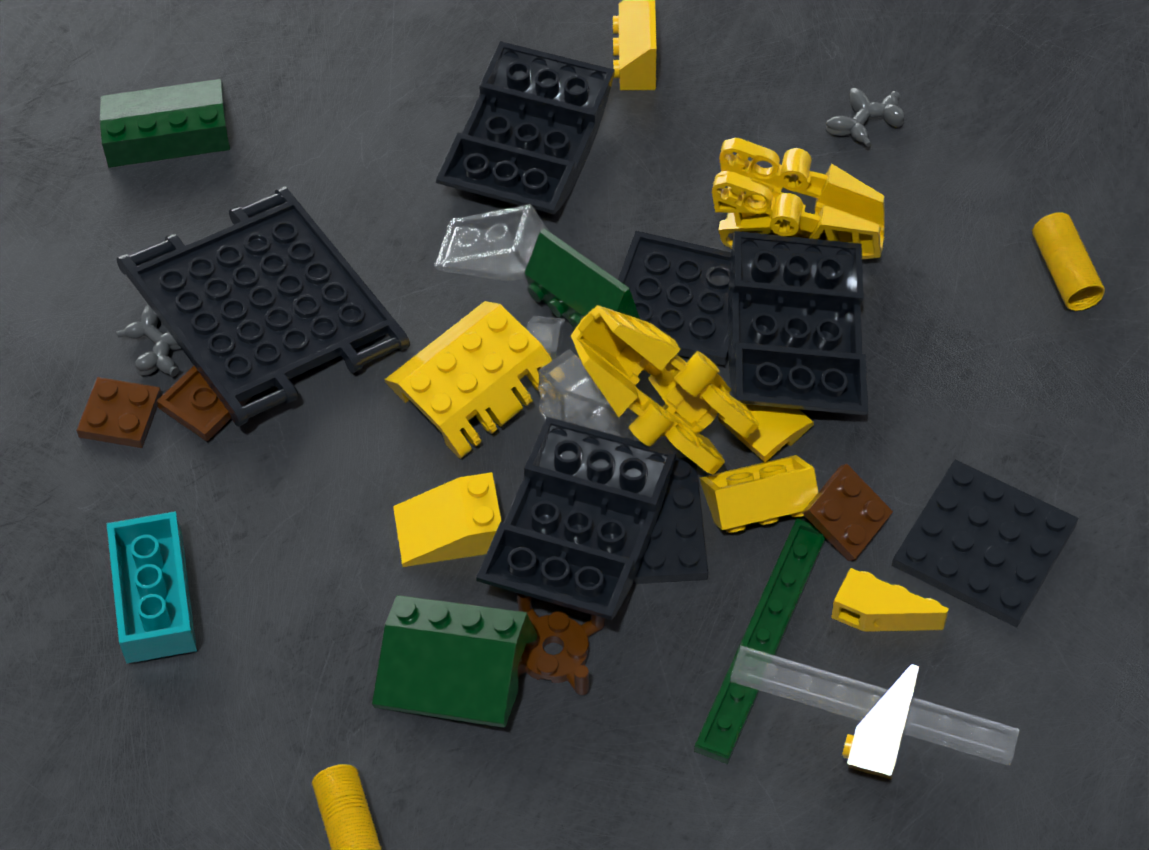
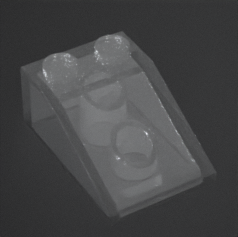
[435,204,548,282]
[538,349,635,440]

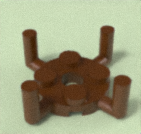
[517,593,605,695]

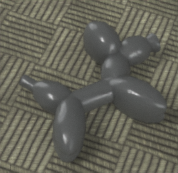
[825,88,905,147]
[116,304,181,377]

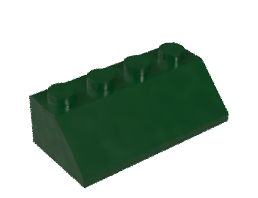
[524,228,640,329]

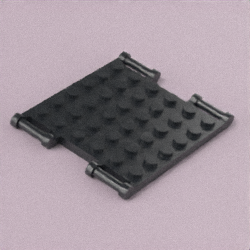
[117,186,410,427]

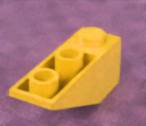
[831,568,949,632]

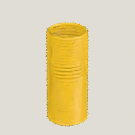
[1032,212,1105,311]
[312,764,381,850]

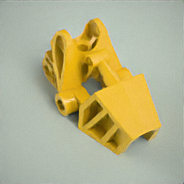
[712,138,885,259]
[571,305,759,475]

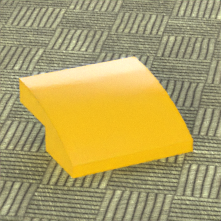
[718,404,814,462]

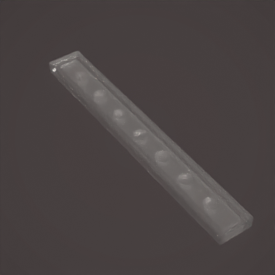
[730,646,1020,766]

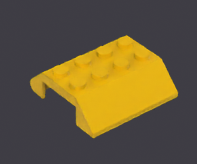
[384,301,563,459]

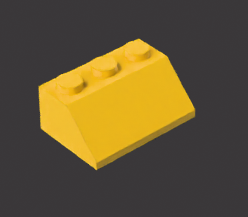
[613,0,656,90]
[699,455,818,532]

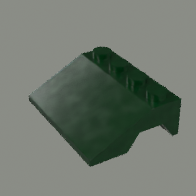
[100,79,230,168]
[372,595,538,728]

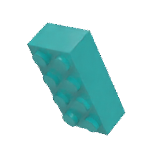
[107,511,197,664]

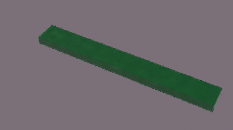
[694,518,827,764]

